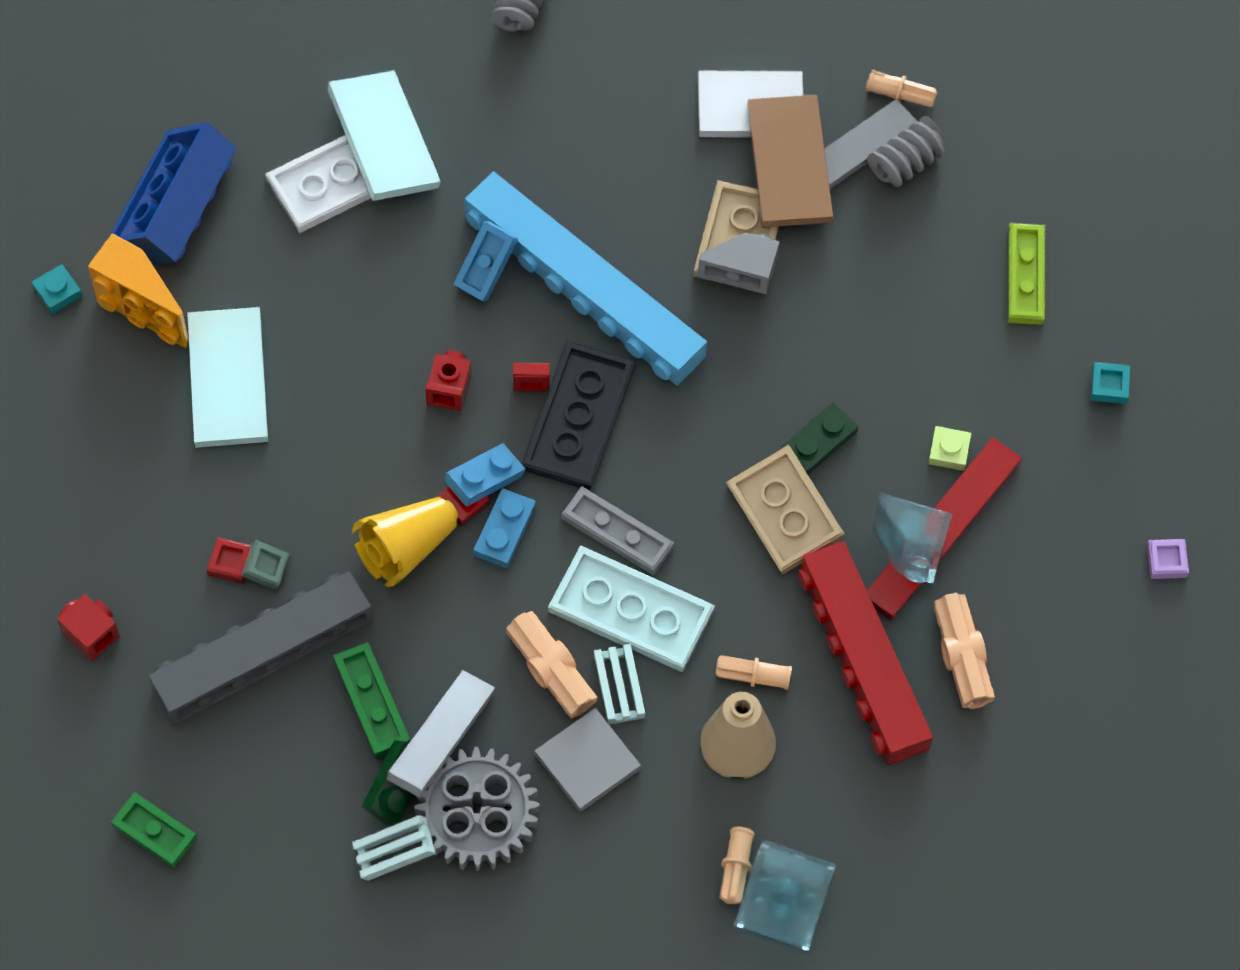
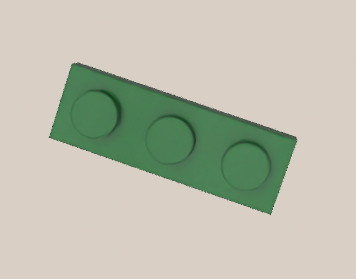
[333,642,410,759]

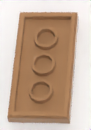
[747,95,833,227]

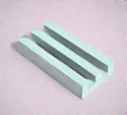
[593,644,645,725]
[352,815,435,881]

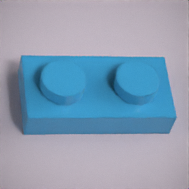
[453,221,519,301]
[444,443,525,507]
[473,488,536,569]

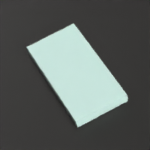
[327,71,441,201]
[188,307,268,448]
[548,545,715,673]

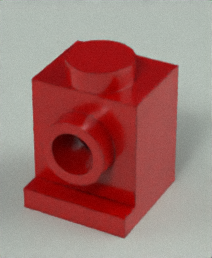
[425,350,471,411]

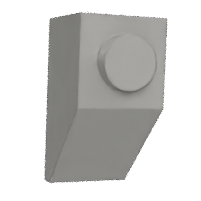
[697,232,780,295]

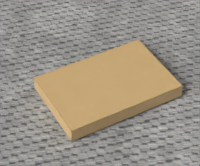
[693,181,779,282]
[726,445,846,575]

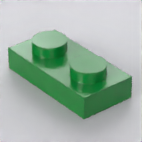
[111,792,197,869]

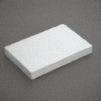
[698,71,803,137]
[265,135,371,233]

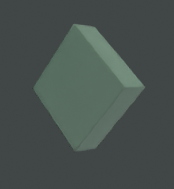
[241,540,290,590]

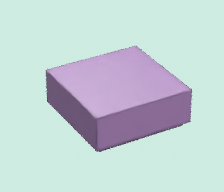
[1146,539,1189,579]

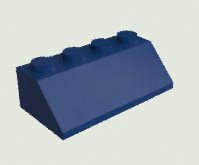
[109,122,237,265]

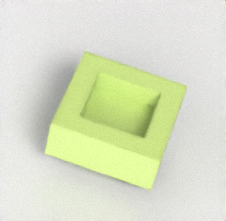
[928,426,971,471]

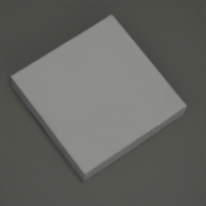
[534,708,641,812]

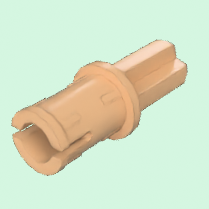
[866,70,937,107]
[716,656,792,690]
[719,827,755,904]

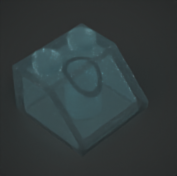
[872,493,953,583]
[735,840,837,950]

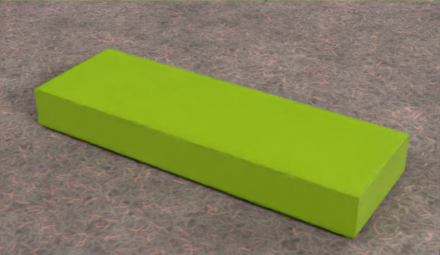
[1007,223,1045,325]

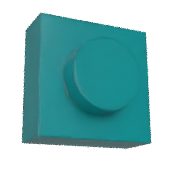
[32,264,83,314]
[1090,362,1130,404]

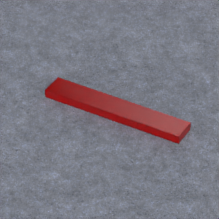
[867,437,1022,621]

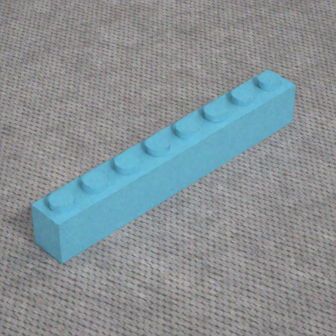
[465,171,707,386]

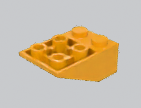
[88,233,189,349]

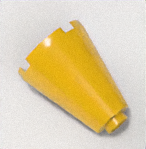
[352,497,458,587]

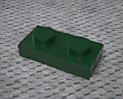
[781,403,858,475]
[361,740,412,826]

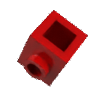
[57,594,120,661]

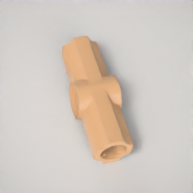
[933,593,995,709]
[506,611,597,719]

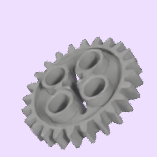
[414,747,539,871]

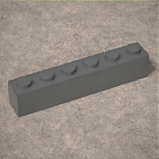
[149,570,373,725]

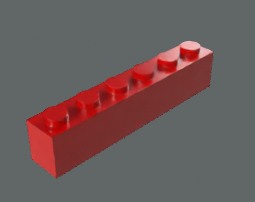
[798,541,933,765]

